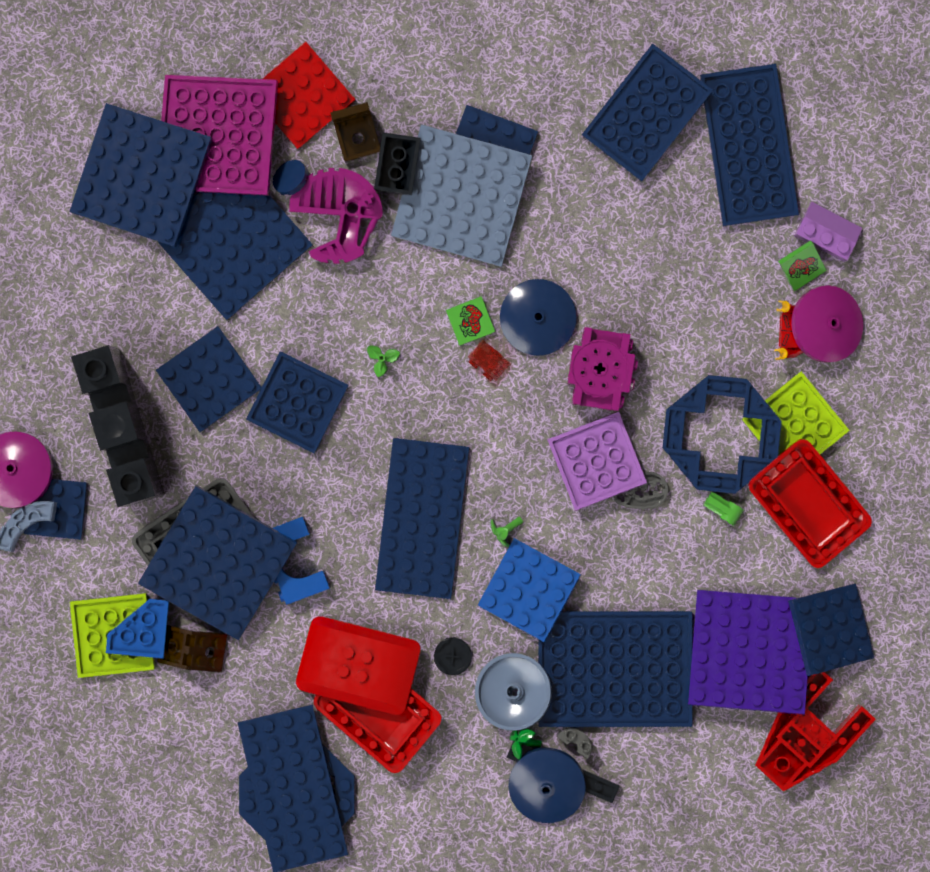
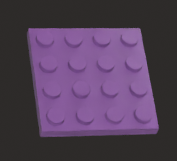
[547,412,647,511]

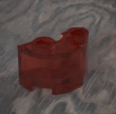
[468,339,511,381]

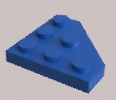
[106,599,169,658]

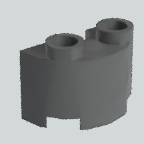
[556,727,591,759]

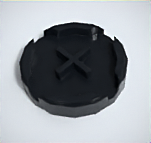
[434,637,472,675]

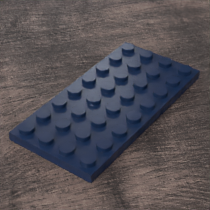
[700,63,799,227]
[375,438,469,599]
[237,704,348,872]

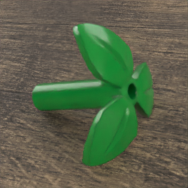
[510,729,542,760]

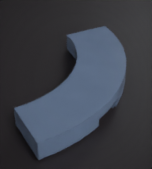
[0,501,57,552]

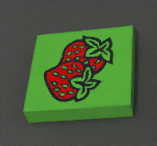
[778,241,826,291]
[446,296,495,346]

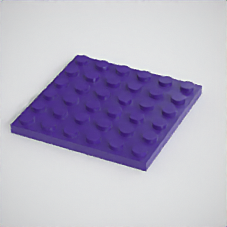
[688,590,807,715]

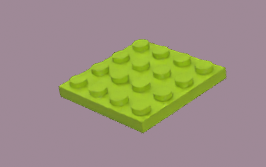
[741,371,850,456]
[70,593,155,678]

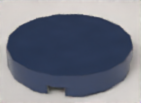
[272,160,309,196]

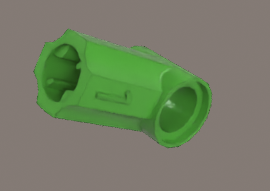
[703,491,744,526]

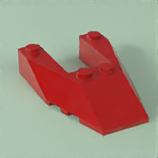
[755,672,876,792]

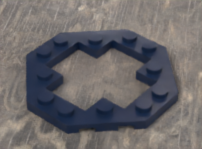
[662,375,782,494]
[239,743,354,840]

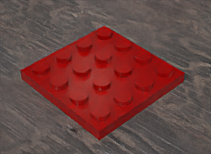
[263,42,356,149]

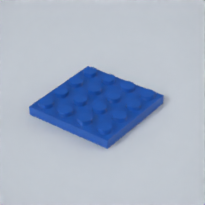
[478,538,581,642]

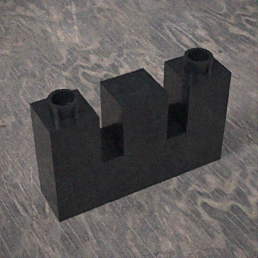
[71,345,165,507]

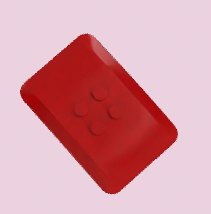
[748,439,872,568]
[296,616,421,715]
[314,688,442,773]

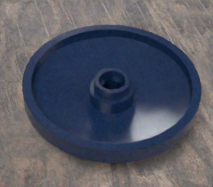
[500,279,576,356]
[508,747,586,823]

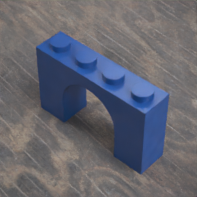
[273,517,330,605]

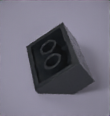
[374,132,421,195]

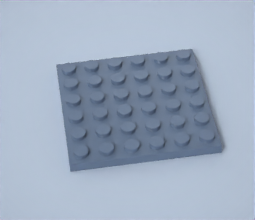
[391,124,532,267]

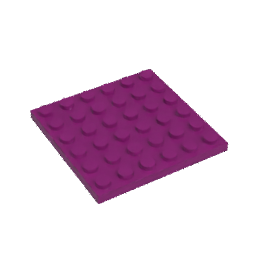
[161,75,278,196]

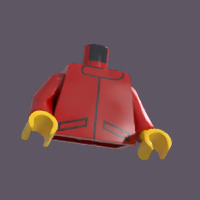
[774,300,803,360]

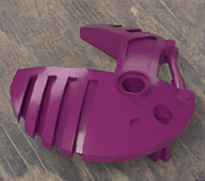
[289,168,383,264]

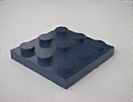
[24,479,87,540]

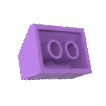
[794,201,862,262]

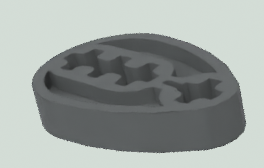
[613,472,668,509]

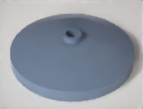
[475,653,552,731]

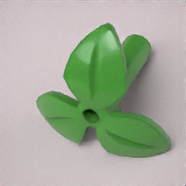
[367,345,400,377]
[490,517,523,547]

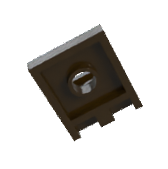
[330,102,380,162]
[157,625,227,672]

